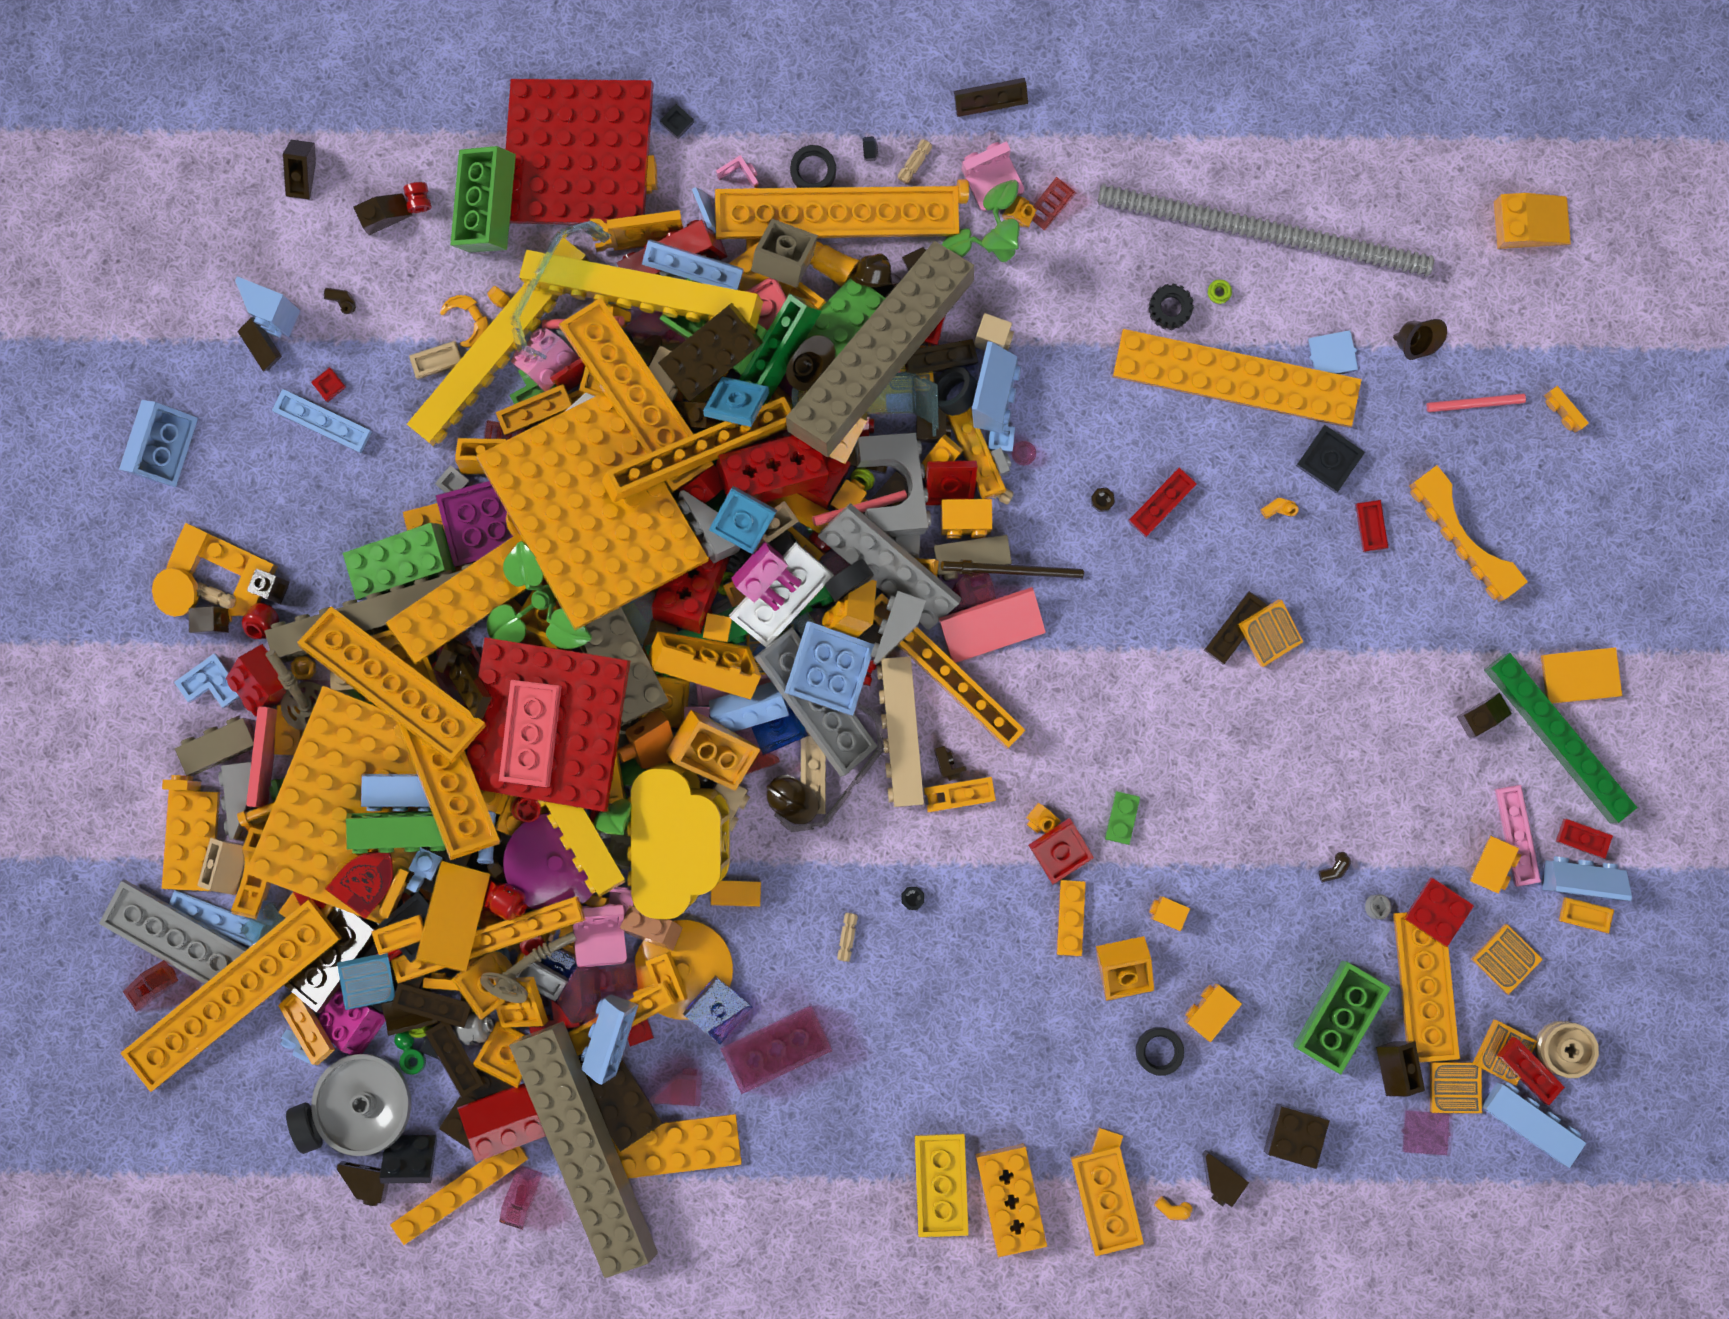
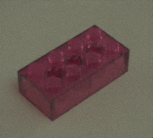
[720,1003,833,1095]

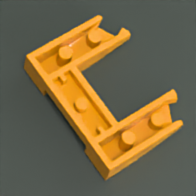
[166,523,278,622]

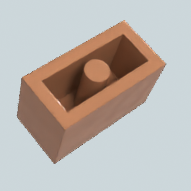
[620,905,682,951]

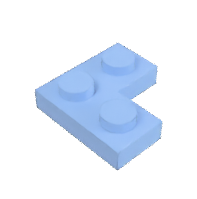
[174,653,240,708]

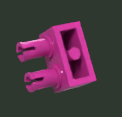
[732,541,802,611]

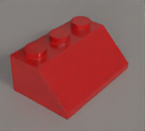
[457,1083,546,1162]

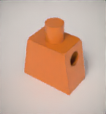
[617,710,674,769]

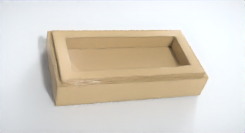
[409,341,461,380]

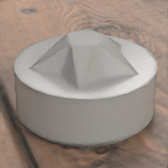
[1365,894,1391,919]

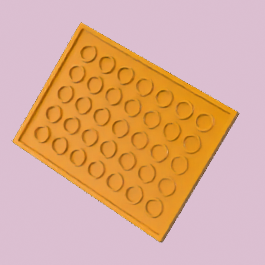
[476,392,709,630]
[245,685,418,923]

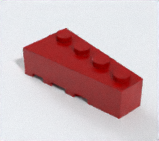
[616,219,728,275]

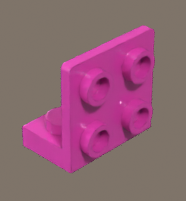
[317,987,385,1055]

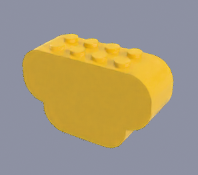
[627,762,730,919]

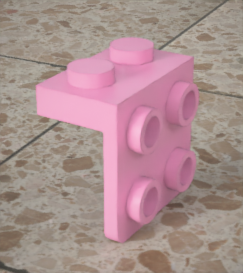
[961,141,1024,211]
[511,328,580,392]
[573,904,627,968]

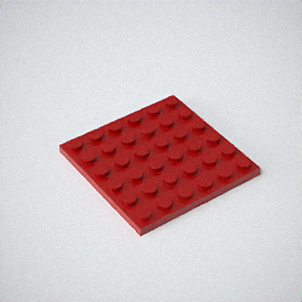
[505,79,654,225]
[466,637,631,812]

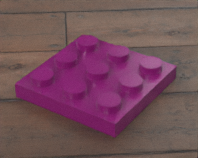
[435,481,513,567]

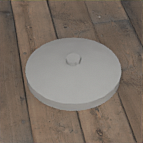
[311,1054,411,1156]

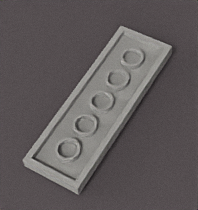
[818,503,962,630]
[754,628,878,777]
[99,880,247,984]

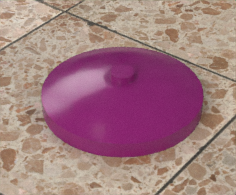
[503,813,594,910]

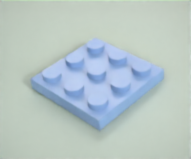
[784,621,874,716]

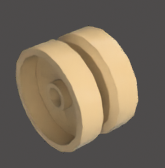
[1535,1021,1599,1078]

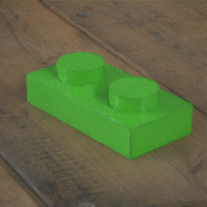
[1105,791,1140,845]

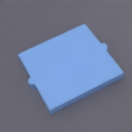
[692,187,716,234]
[1308,330,1358,374]

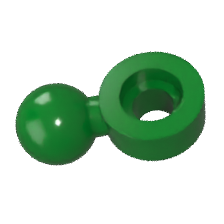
[394,1031,426,1075]

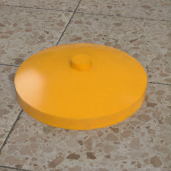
[634,920,733,1020]

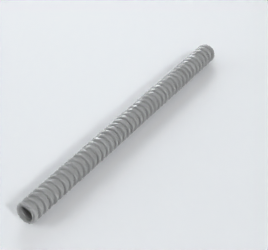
[1097,183,1434,277]

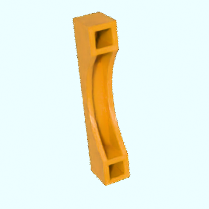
[1409,465,1528,602]

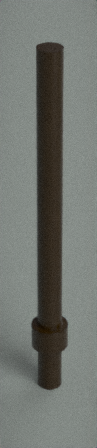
[941,559,1084,579]

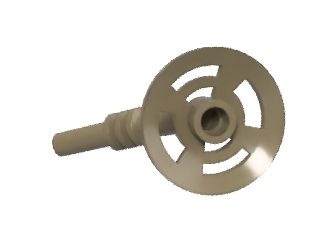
[266,649,322,731]
[480,931,577,1003]

